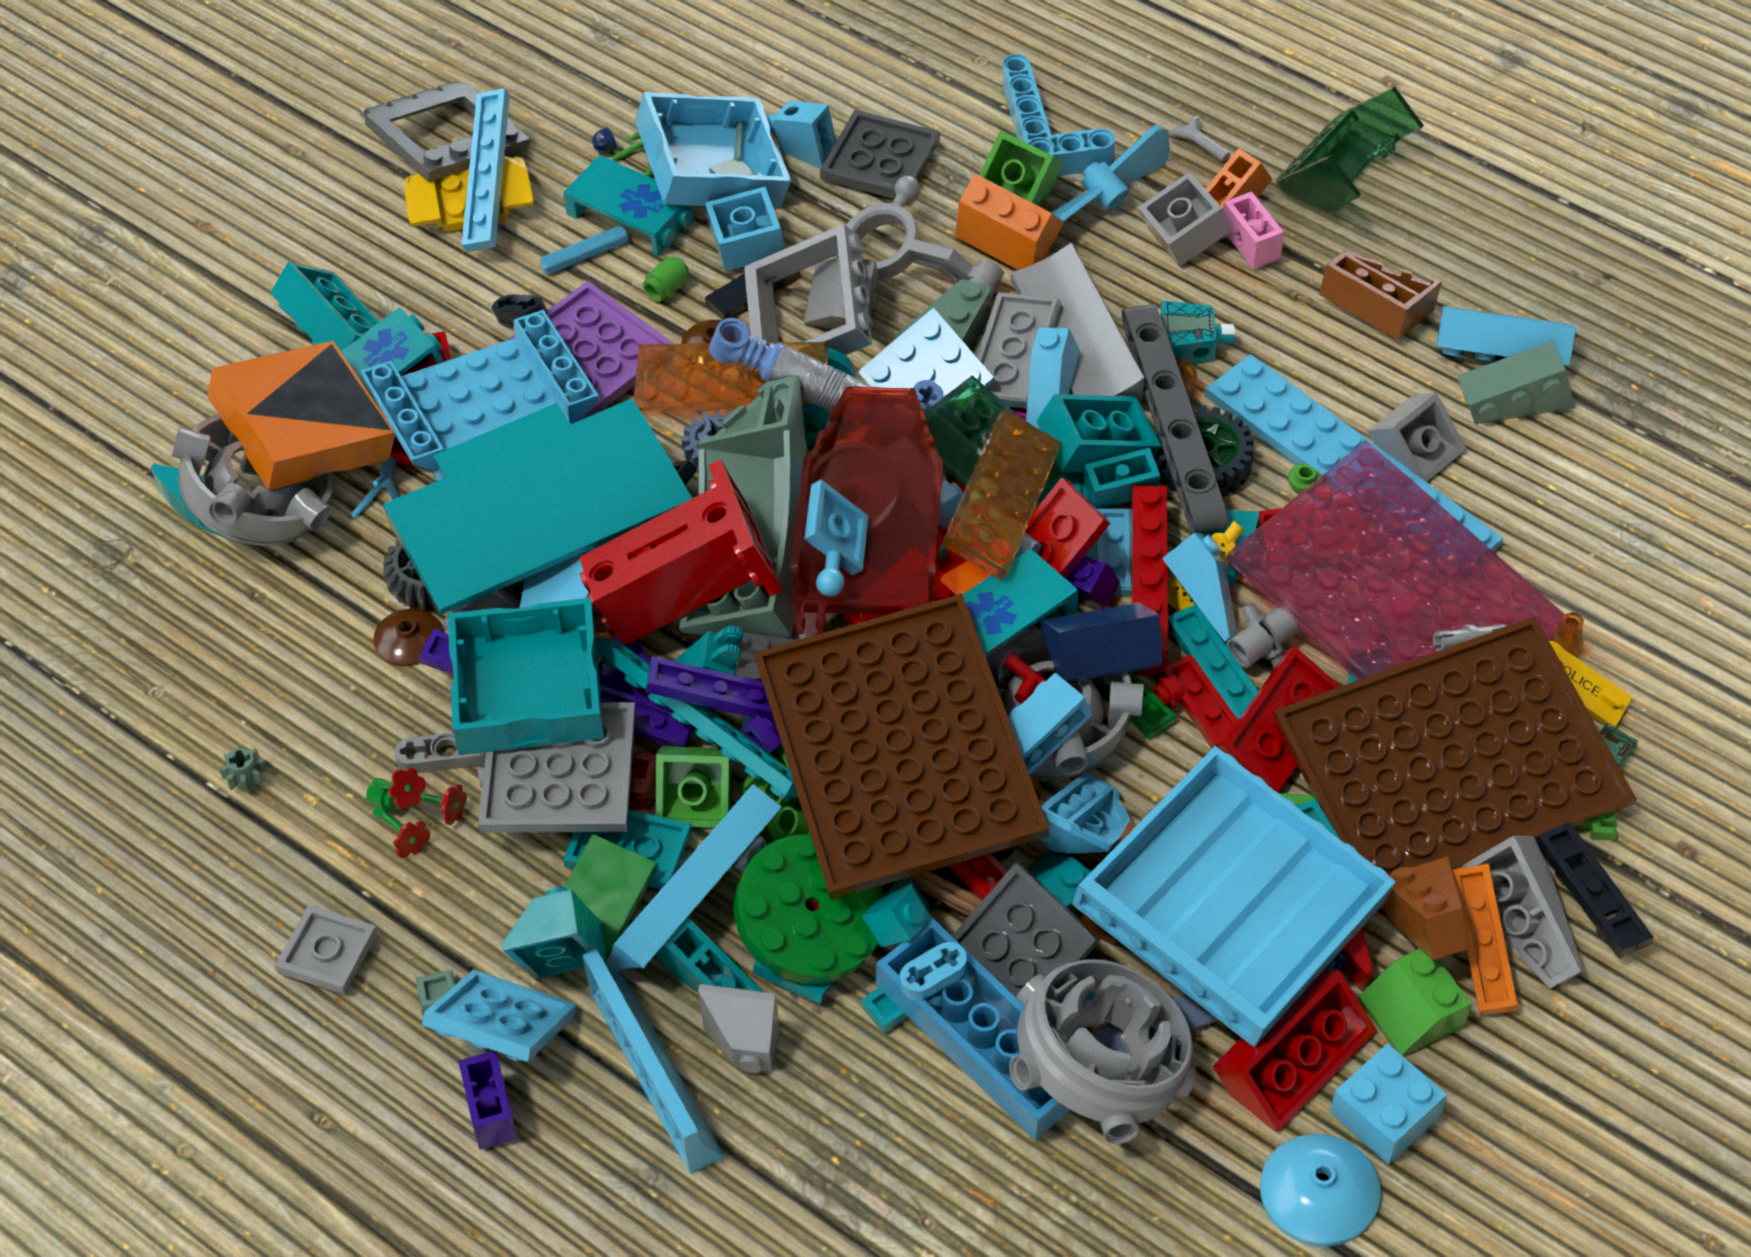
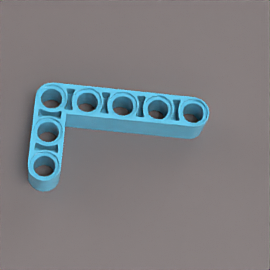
[1002,54,1115,176]

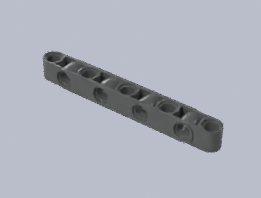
[1122,303,1227,534]

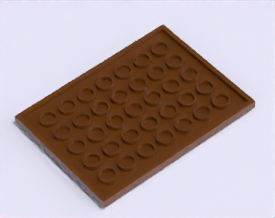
[754,594,1050,900]
[1273,616,1637,875]

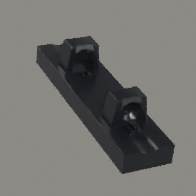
[1536,822,1654,959]

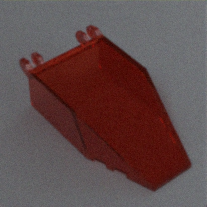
[791,387,943,634]

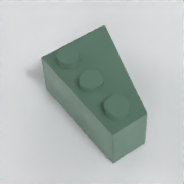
[894,279,992,350]
[1457,340,1576,424]

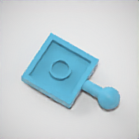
[804,479,869,597]

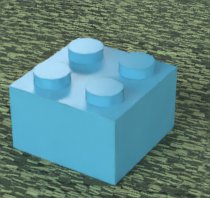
[705,186,784,271]
[1330,1043,1447,1165]

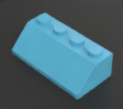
[1437,306,1576,366]

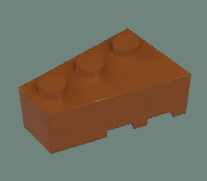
[1319,250,1442,340]
[1384,857,1468,960]

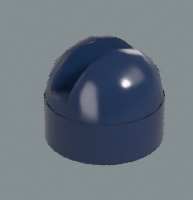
[592,127,617,154]

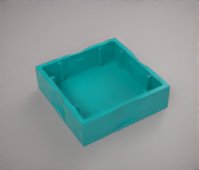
[448,598,604,755]

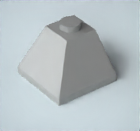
[698,984,780,1073]

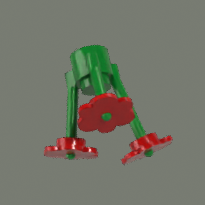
[366,768,467,858]

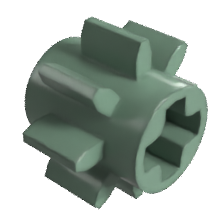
[219,746,267,792]

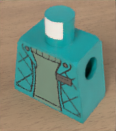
[1160,301,1235,367]

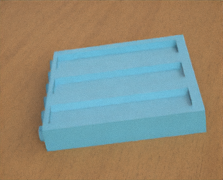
[1072,746,1396,1048]

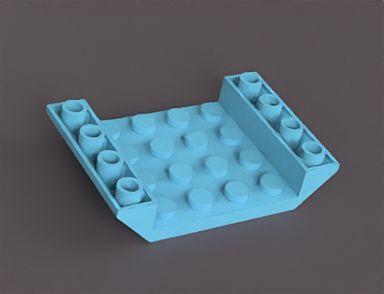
[360,310,599,471]

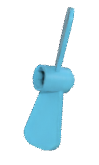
[1051,125,1170,221]

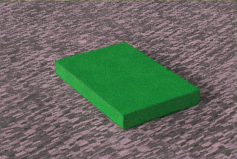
[563,834,659,964]

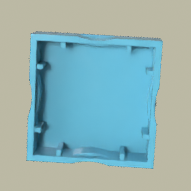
[635,92,791,209]

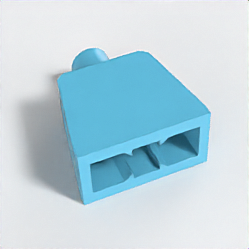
[767,101,837,169]

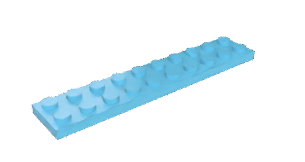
[1205,354,1503,584]

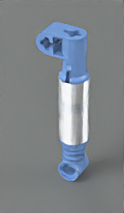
[709,318,944,448]

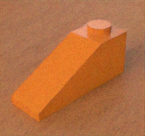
[1205,148,1273,210]

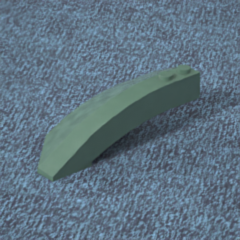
[679,375,808,638]

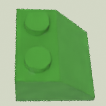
[656,746,733,828]
[1358,948,1471,1057]

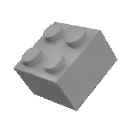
[1138,171,1232,267]

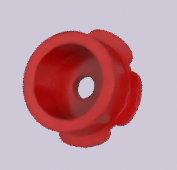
[1153,675,1184,709]

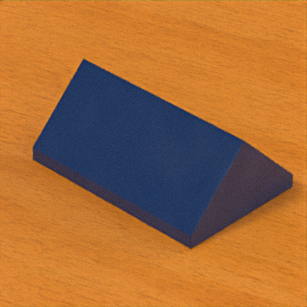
[1039,603,1162,684]

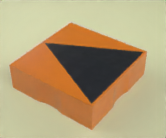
[207,341,395,491]

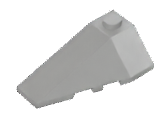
[1459,836,1584,989]

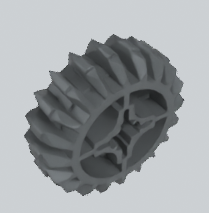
[383,538,438,611]

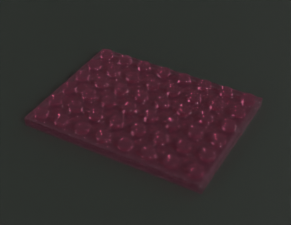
[1226,440,1572,680]

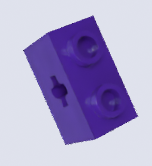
[458,1051,518,1150]

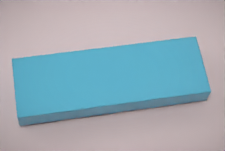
[1097,509,1131,597]

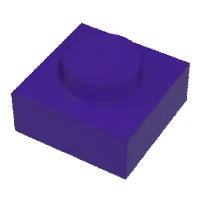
[740,715,781,753]

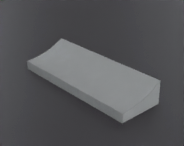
[1011,243,1144,401]

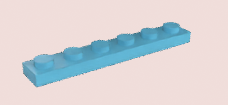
[462,88,510,252]

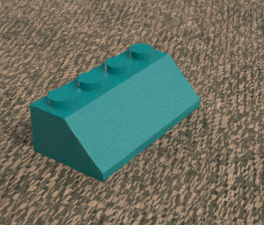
[270,262,380,351]

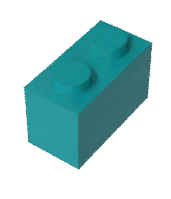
[1083,447,1160,509]

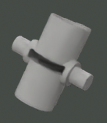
[1227,602,1302,669]

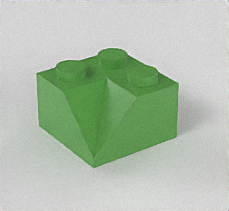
[979,130,1065,205]

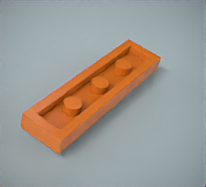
[1452,863,1518,1016]

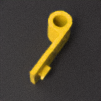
[1549,641,1632,730]

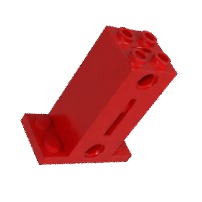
[579,459,783,646]

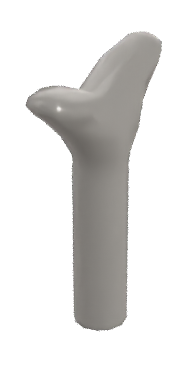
[1168,116,1231,163]

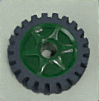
[1154,406,1254,498]

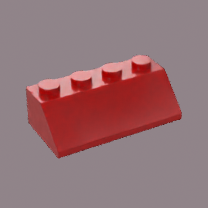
[1212,969,1377,1132]

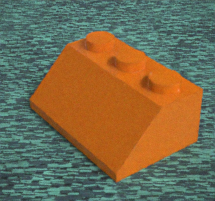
[955,173,1064,270]

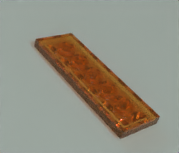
[634,342,829,411]
[941,408,1062,581]

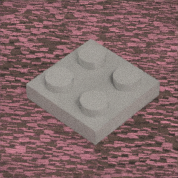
[275,905,378,995]

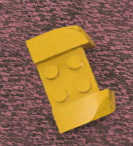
[404,155,534,233]

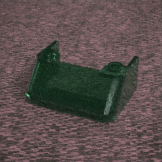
[1275,86,1424,213]

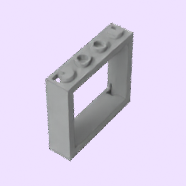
[744,224,873,382]

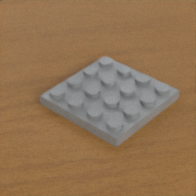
[478,702,636,833]

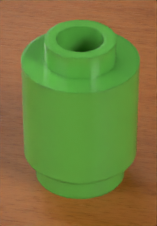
[642,256,689,302]

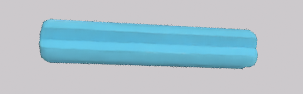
[540,225,628,275]

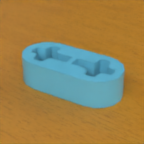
[900,942,967,1000]

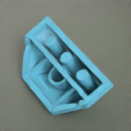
[1040,772,1131,854]

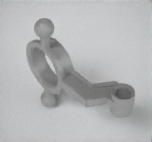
[846,176,1004,299]

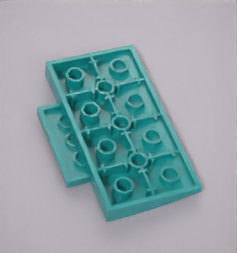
[383,398,692,615]

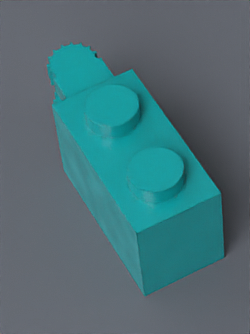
[674,626,744,675]

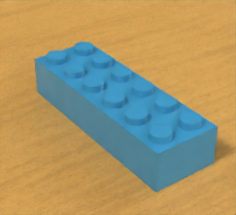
[876,918,1071,1141]

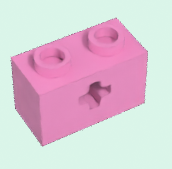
[1223,191,1284,269]

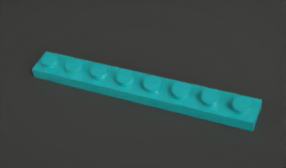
[597,636,798,800]

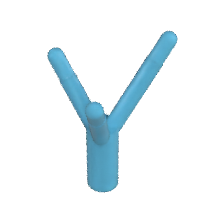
[351,456,399,518]

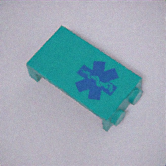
[563,155,694,256]
[341,307,444,397]
[962,548,1078,658]

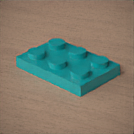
[563,810,692,890]

